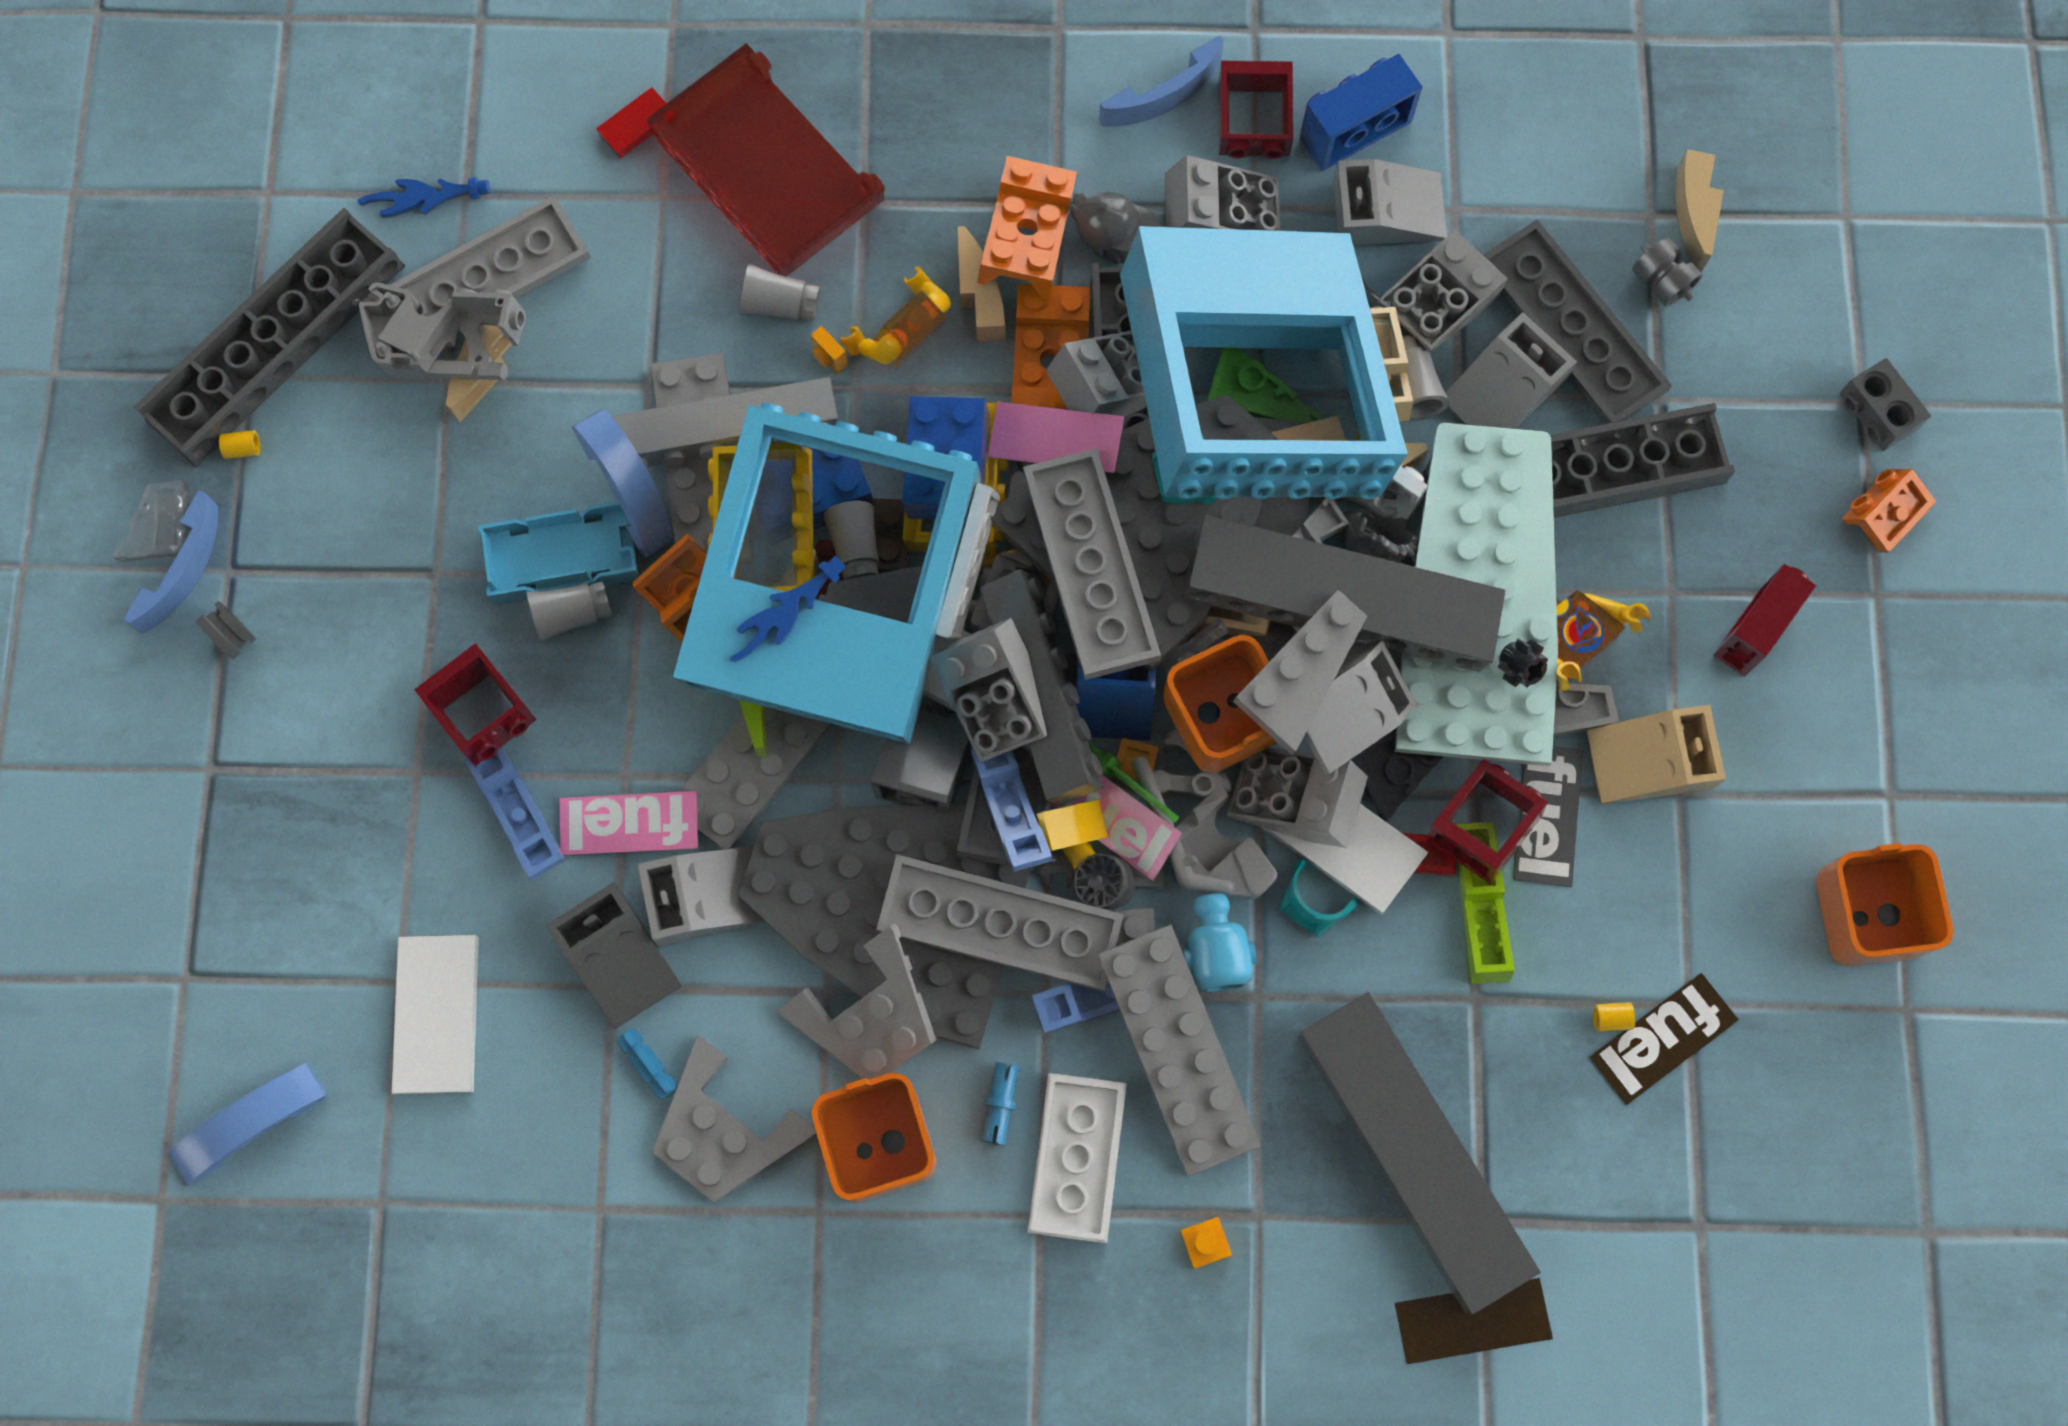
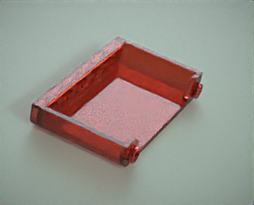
[646,43,885,277]

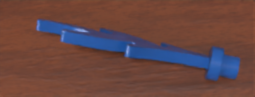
[358,177,491,218]
[730,555,846,662]

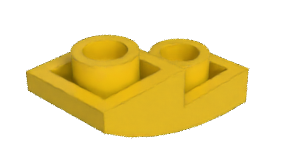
[1036,800,1108,851]

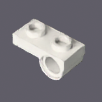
[1383,466,1428,521]

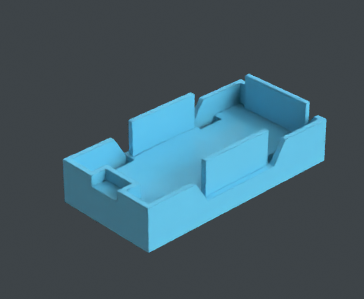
[478,502,641,605]

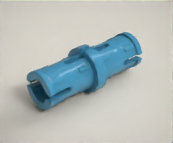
[980,1062,1020,1146]

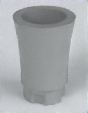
[740,264,820,321]
[1403,335,1450,421]
[823,501,880,580]
[526,581,612,643]

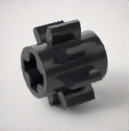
[1498,638,1548,688]

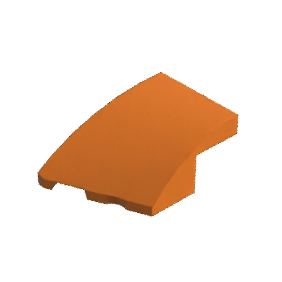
[632,533,707,643]

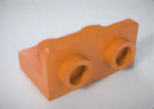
[1842,469,1936,553]

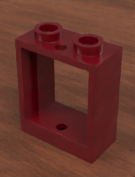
[1219,60,1293,159]
[1713,564,1817,677]
[414,643,537,767]
[1426,759,1548,885]

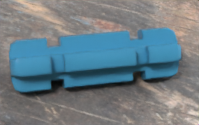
[617,1028,678,1100]

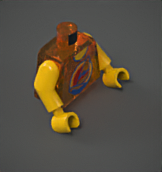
[840,266,951,370]
[1556,590,1651,691]

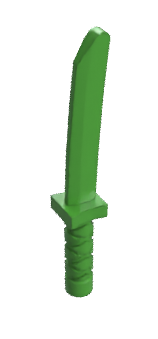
[1088,741,1179,822]

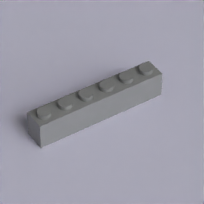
[611,377,838,469]

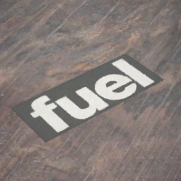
[1515,746,1583,887]

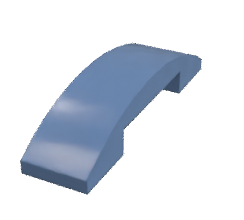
[1099,35,1224,126]
[571,409,675,559]
[123,490,218,633]
[465,747,565,881]
[971,749,1053,872]
[1032,946,1182,1034]
[168,1063,327,1186]

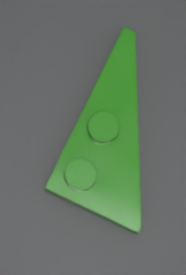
[1207,347,1326,422]

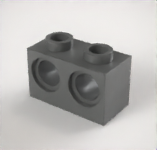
[1839,357,1931,452]

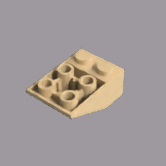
[1586,705,1726,805]

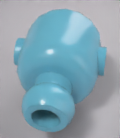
[1183,893,1257,992]

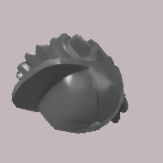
[1069,192,1158,265]
[1341,509,1419,567]

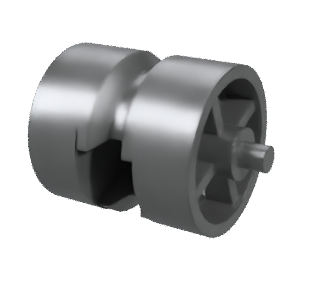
[1632,237,1703,308]

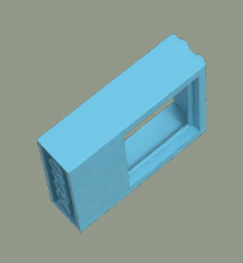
[1120,226,1407,499]
[673,402,981,744]

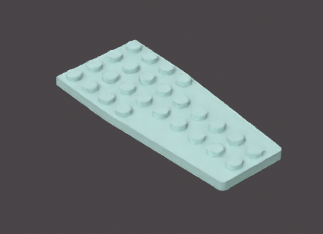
[1395,423,1558,766]

